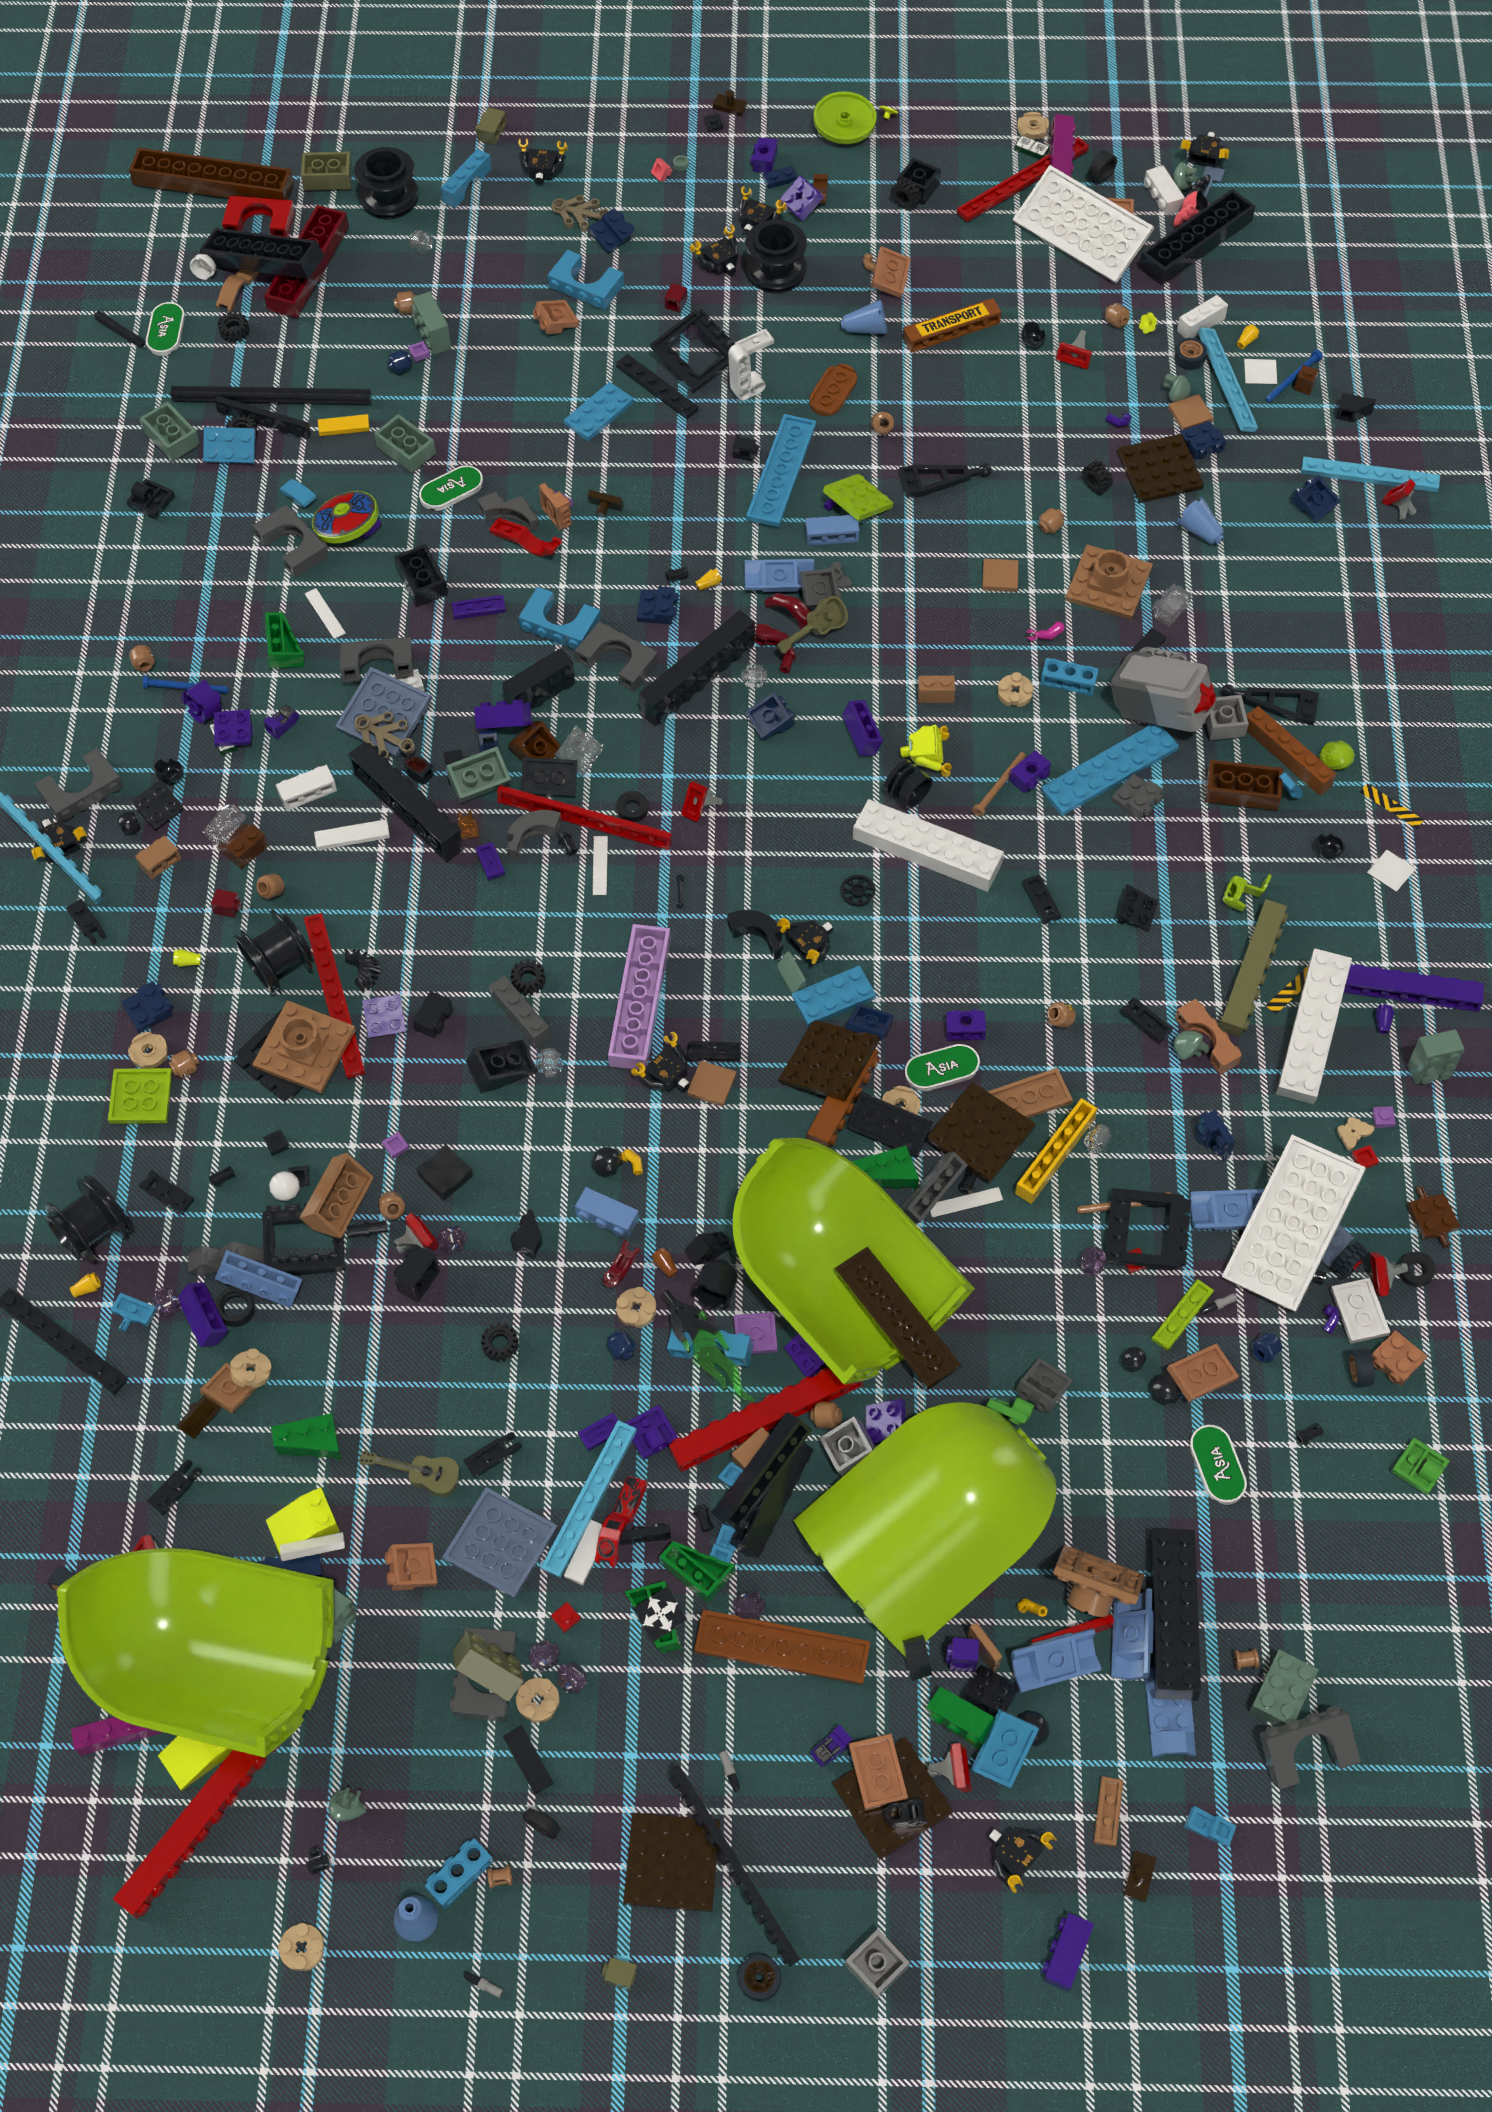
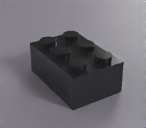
[394,544,448,606]

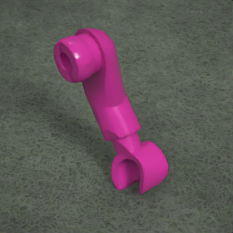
[1026,621,1065,641]

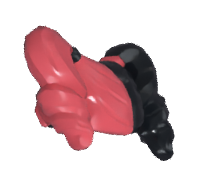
[1173,174,1211,227]

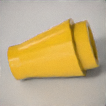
[1236,325,1259,349]
[695,568,722,591]
[70,1272,102,1298]

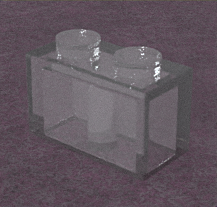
[1153,584,1191,627]
[202,804,246,845]

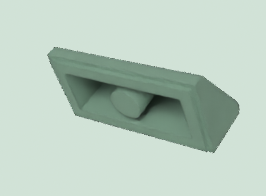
[777,951,806,993]

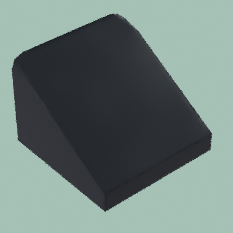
[288,1165,310,1186]

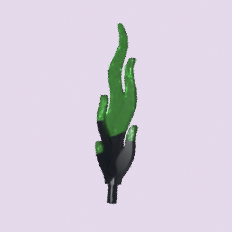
[662,1290,754,1402]

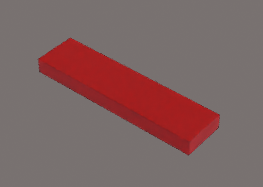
[1030,1615,1115,1646]

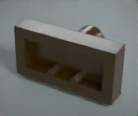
[713,90,747,117]
[587,490,624,518]
[177,1394,221,1439]
[1124,1851,1156,1903]

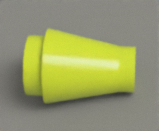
[173,948,201,967]

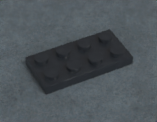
[846,1091,933,1157]

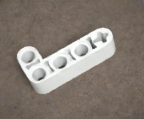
[728,344,766,401]

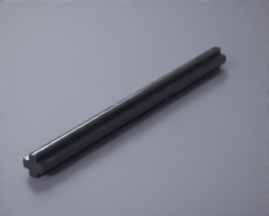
[170,386,372,404]

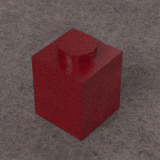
[665,283,688,313]
[211,889,242,918]

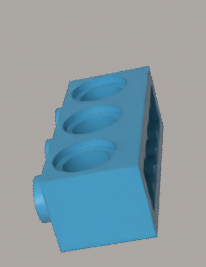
[1040,658,1099,696]
[425,1838,494,1910]

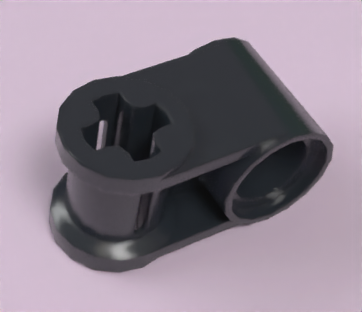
[884,1799,928,1828]

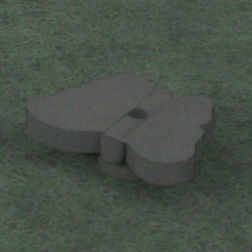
[829,562,852,589]

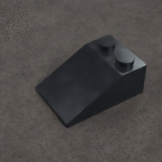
[466,1040,538,1092]

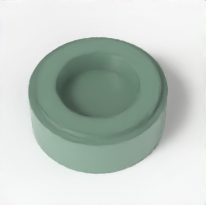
[673,155,689,171]

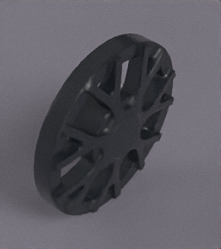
[841,875,875,906]

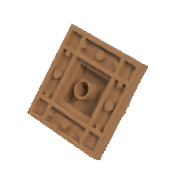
[1065,545,1153,620]
[252,1000,356,1094]
[1053,1545,1144,1617]

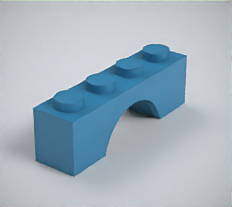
[440,149,492,208]
[667,1329,754,1367]

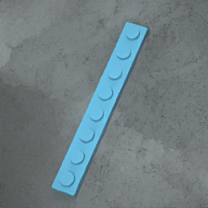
[1198,327,1258,432]
[1301,457,1440,492]
[0,792,103,905]
[541,1420,637,1579]

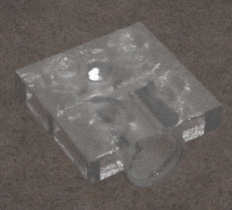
[555,726,604,776]

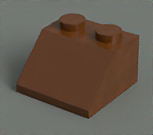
[508,721,563,762]
[216,824,269,870]

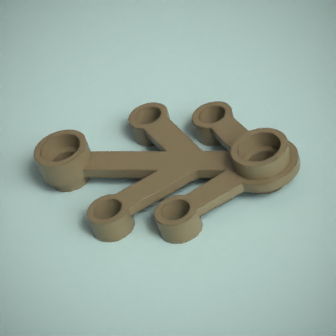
[551,195,609,232]
[354,711,415,760]

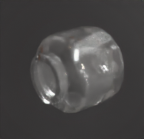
[409,230,433,253]
[741,664,767,688]
[537,1048,563,1077]
[1084,1124,1113,1154]

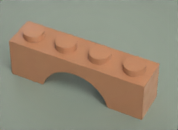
[1175,999,1242,1075]

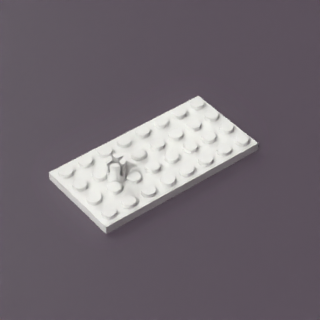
[1013,165,1154,284]
[1222,1135,1366,1312]

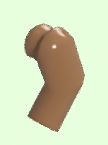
[862,253,876,272]

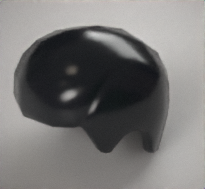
[1021,322,1046,347]
[154,758,184,784]
[1316,833,1345,859]
[592,1147,623,1177]
[1149,1374,1181,1405]
[1018,1711,1050,1746]

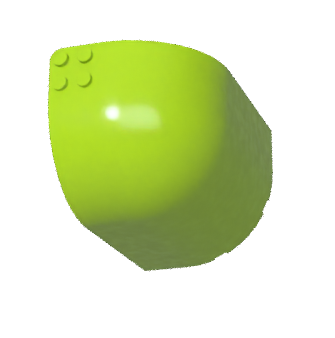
[733,1138,975,1385]
[794,1402,1056,1657]
[57,1548,334,1758]

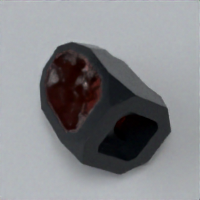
[404,755,434,784]

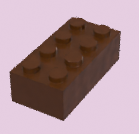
[1205,760,1283,810]

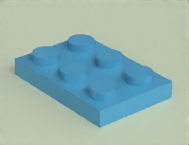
[203,427,256,464]
[971,1709,1039,1788]

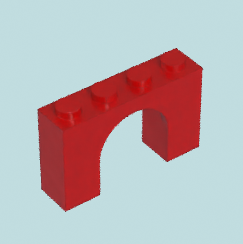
[222,196,295,237]

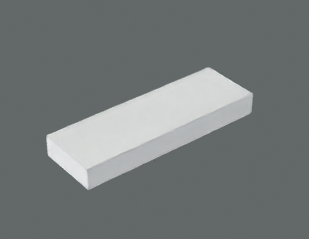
[735,329,774,355]
[564,1520,602,1586]
[280,1532,345,1561]

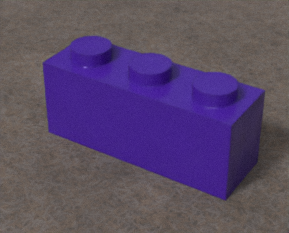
[474,700,532,729]
[842,700,883,756]
[177,1282,228,1347]
[1042,1913,1094,1992]

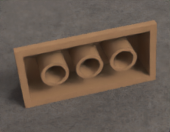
[300,1153,374,1238]

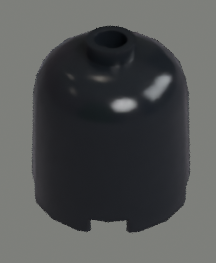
[691,1259,738,1310]

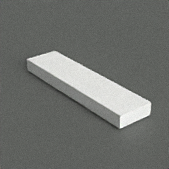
[314,819,390,850]

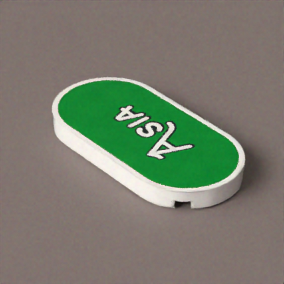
[146,302,185,356]
[419,466,483,511]
[905,1044,980,1091]
[1190,1425,1247,1505]

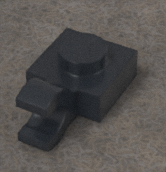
[306,1848,333,1875]

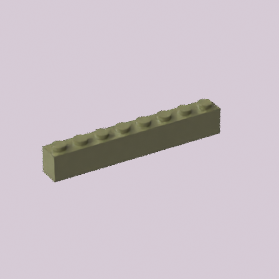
[1219,899,1288,1037]

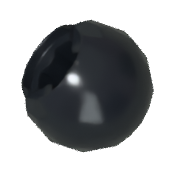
[117,811,140,835]
[1121,1346,1147,1372]

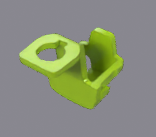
[1223,874,1272,911]

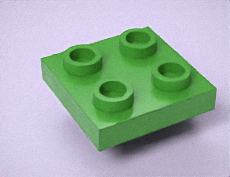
[987,1397,1035,1425]
[1391,1438,1450,1495]

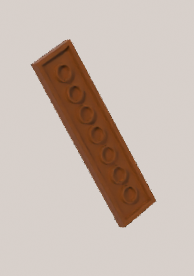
[694,1610,870,1685]

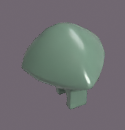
[1172,162,1198,191]
[1163,374,1190,402]
[1174,1030,1209,1060]
[328,1787,366,1822]

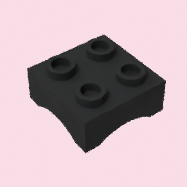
[416,1144,473,1200]

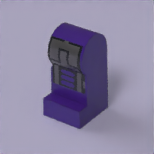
[263,705,299,740]
[810,1725,853,1768]

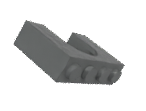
[252,505,328,578]
[575,622,658,692]
[340,637,414,682]
[35,748,123,822]
[450,1627,517,1722]
[1259,1706,1360,1790]

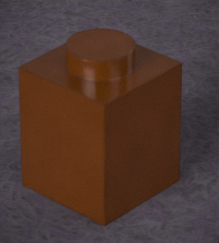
[1294,365,1319,395]

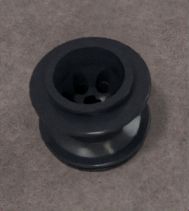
[354,147,419,220]
[745,220,807,294]
[233,910,313,994]
[45,1175,132,1263]

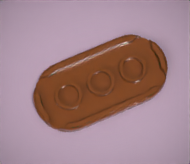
[809,364,857,416]

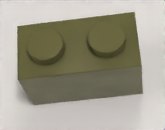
[475,107,507,145]

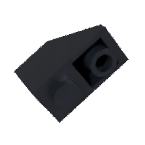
[1336,393,1376,422]
[510,1209,543,1259]
[685,1231,733,1265]

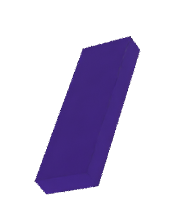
[451,595,506,620]

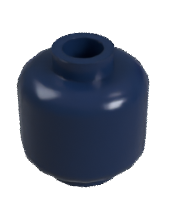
[387,349,413,374]
[606,1330,637,1361]
[1252,1332,1283,1363]

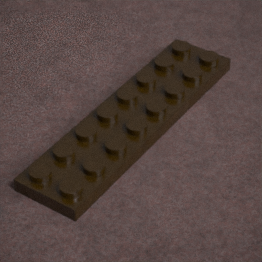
[835,1246,962,1390]

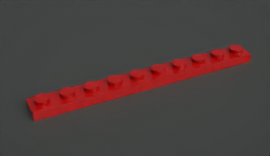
[957,137,1089,222]
[497,785,672,850]
[304,913,366,1079]

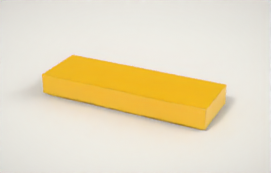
[318,414,370,436]

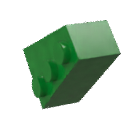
[265,612,304,668]
[851,1146,919,1189]
[271,1413,342,1460]
[659,1541,735,1604]
[624,1581,683,1654]
[926,1686,994,1751]

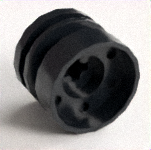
[884,760,933,809]

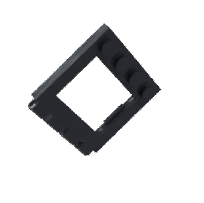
[650,309,735,393]
[234,1008,304,1102]
[1105,1188,1192,1270]
[262,1203,346,1275]

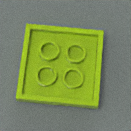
[823,474,894,521]
[108,1068,173,1124]

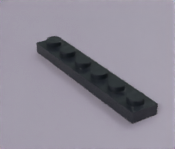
[616,354,698,420]
[215,396,311,439]

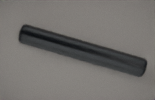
[94,311,146,348]

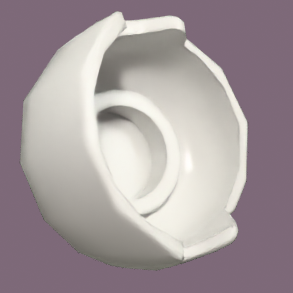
[190,254,216,280]
[269,1171,300,1201]

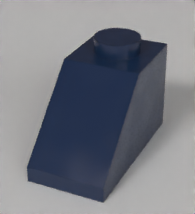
[479,729,499,753]

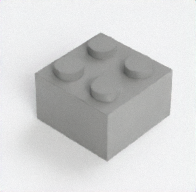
[1205,695,1249,740]
[820,1416,876,1476]
[845,1929,910,2000]

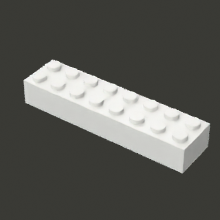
[853,799,1004,892]
[1276,948,1352,1104]

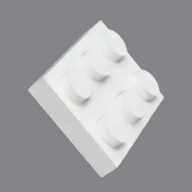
[1330,1278,1390,1344]

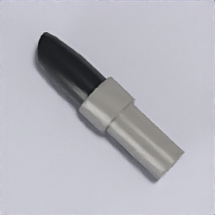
[1201,1293,1237,1314]
[719,1751,740,1793]
[464,1971,504,1998]

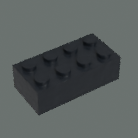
[502,648,575,709]

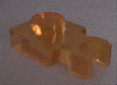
[458,810,479,839]

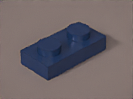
[762,166,798,189]

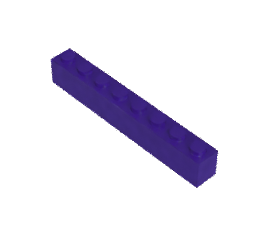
[1343,964,1484,1012]

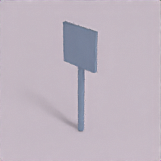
[1202,166,1225,197]

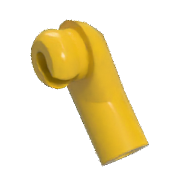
[621,1149,643,1175]
[1017,1598,1047,1617]

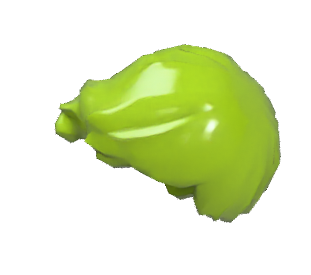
[1319,740,1355,770]

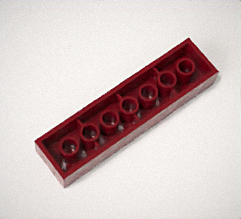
[264,205,349,318]

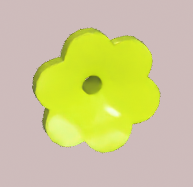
[879,106,898,120]
[1139,313,1157,334]

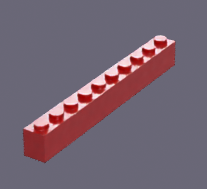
[669,1368,864,1473]
[113,1745,280,1919]

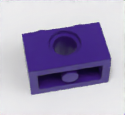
[750,137,777,173]
[1009,750,1051,793]
[945,1009,986,1041]
[946,1637,979,1673]

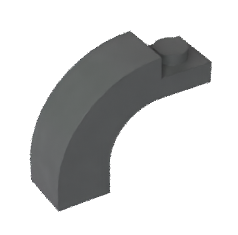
[507,810,562,861]

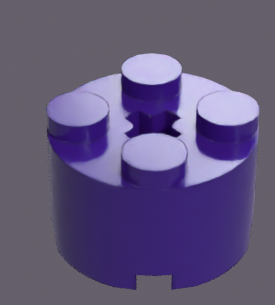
[181,679,222,723]

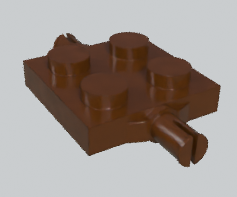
[1407,1186,1461,1248]

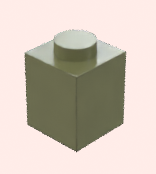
[602,1957,638,1991]

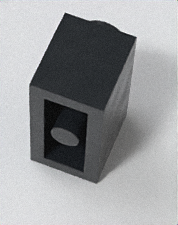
[412,991,453,1038]

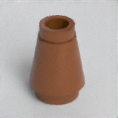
[651,1247,679,1278]

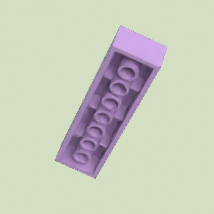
[608,924,671,1070]

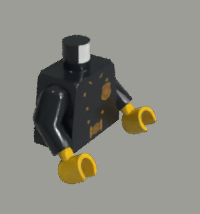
[1180,132,1229,168]
[519,139,568,185]
[738,186,787,236]
[690,224,739,275]
[31,819,88,864]
[777,918,834,966]
[631,1032,691,1093]
[988,1828,1057,1893]

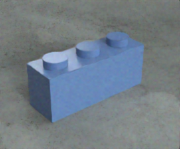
[805,515,859,546]
[575,1187,639,1238]

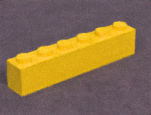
[1015,1098,1098,1204]

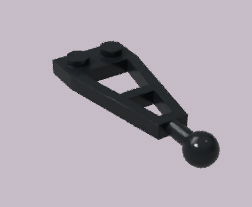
[898,463,992,498]
[1221,684,1319,725]

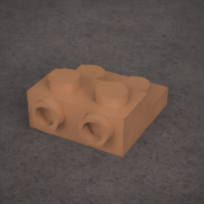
[533,300,579,334]
[539,483,572,530]
[1371,1330,1428,1386]
[385,1543,437,1591]

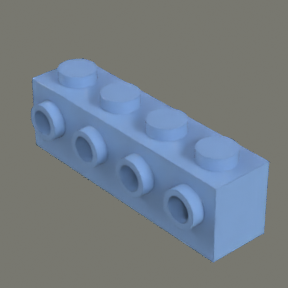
[215,1250,302,1308]

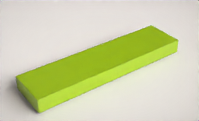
[1151,1279,1214,1351]

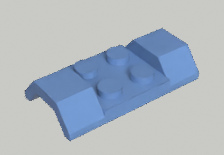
[745,559,814,592]
[1190,1189,1265,1230]
[1111,1588,1154,1680]
[1010,1628,1102,1692]
[1145,1668,1196,1757]

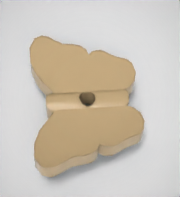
[1337,1117,1374,1151]

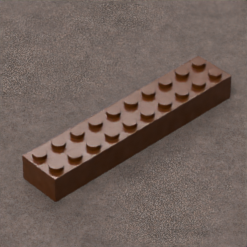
[129,147,294,200]

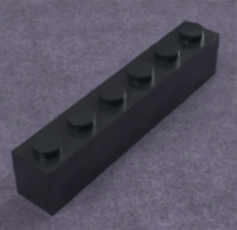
[713,1412,812,1531]
[730,1442,813,1558]

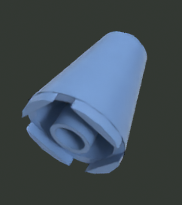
[841,300,887,334]
[1177,497,1224,545]
[393,1895,438,1942]

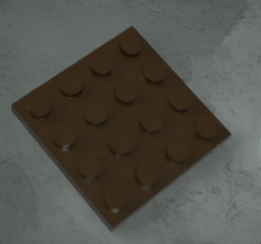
[1117,434,1204,503]
[778,1020,880,1101]
[927,1082,1036,1183]
[832,1737,954,1861]
[623,1813,720,1912]

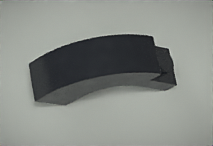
[727,910,783,960]

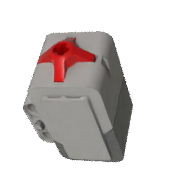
[1111,647,1216,732]

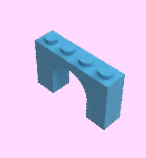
[548,250,624,310]
[518,587,601,649]

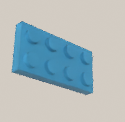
[564,381,634,442]
[792,965,876,1027]

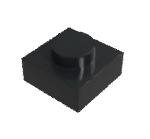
[704,114,723,132]
[263,1129,290,1156]

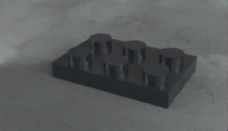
[521,757,578,797]

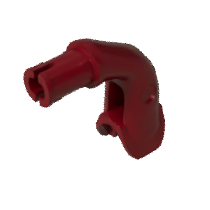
[764,593,811,629]
[755,624,796,673]
[603,1240,642,1288]

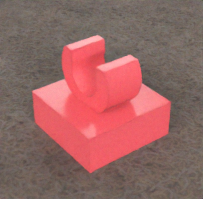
[651,158,672,181]

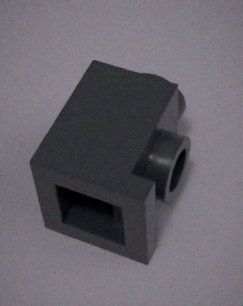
[733,434,759,461]

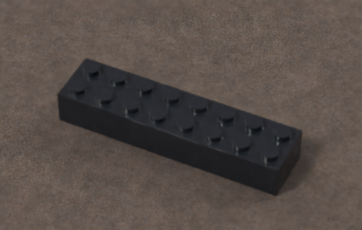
[1139,189,1256,285]
[199,228,325,279]
[639,610,755,727]
[348,742,463,863]
[1149,1528,1201,1701]

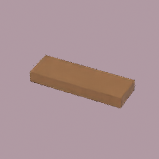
[1093,1776,1123,1847]

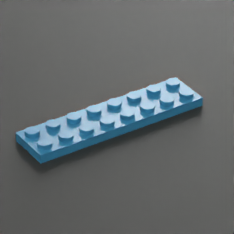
[746,414,816,527]
[1041,724,1179,816]

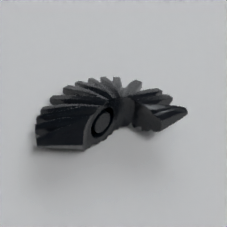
[345,949,380,992]

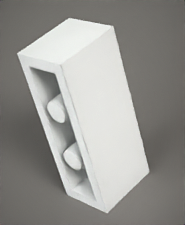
[1144,166,1185,215]
[1177,295,1228,338]
[276,765,337,811]

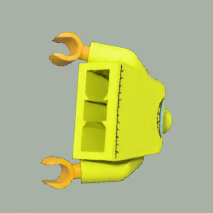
[900,725,952,777]

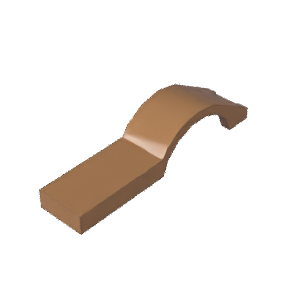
[216,270,259,312]

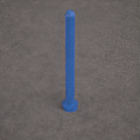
[1266,349,1323,402]
[143,676,229,693]

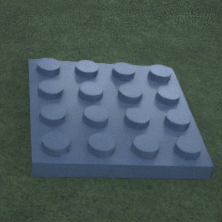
[335,667,433,758]
[442,1487,558,1599]

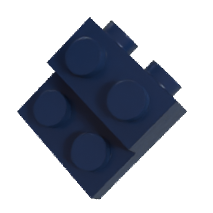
[588,208,634,254]
[1179,421,1227,460]
[1291,475,1341,522]
[637,586,679,624]
[745,692,795,741]
[121,981,173,1033]
[846,1003,894,1040]
[1195,1110,1235,1161]

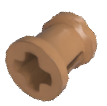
[1234,1649,1259,1670]
[488,1865,513,1889]

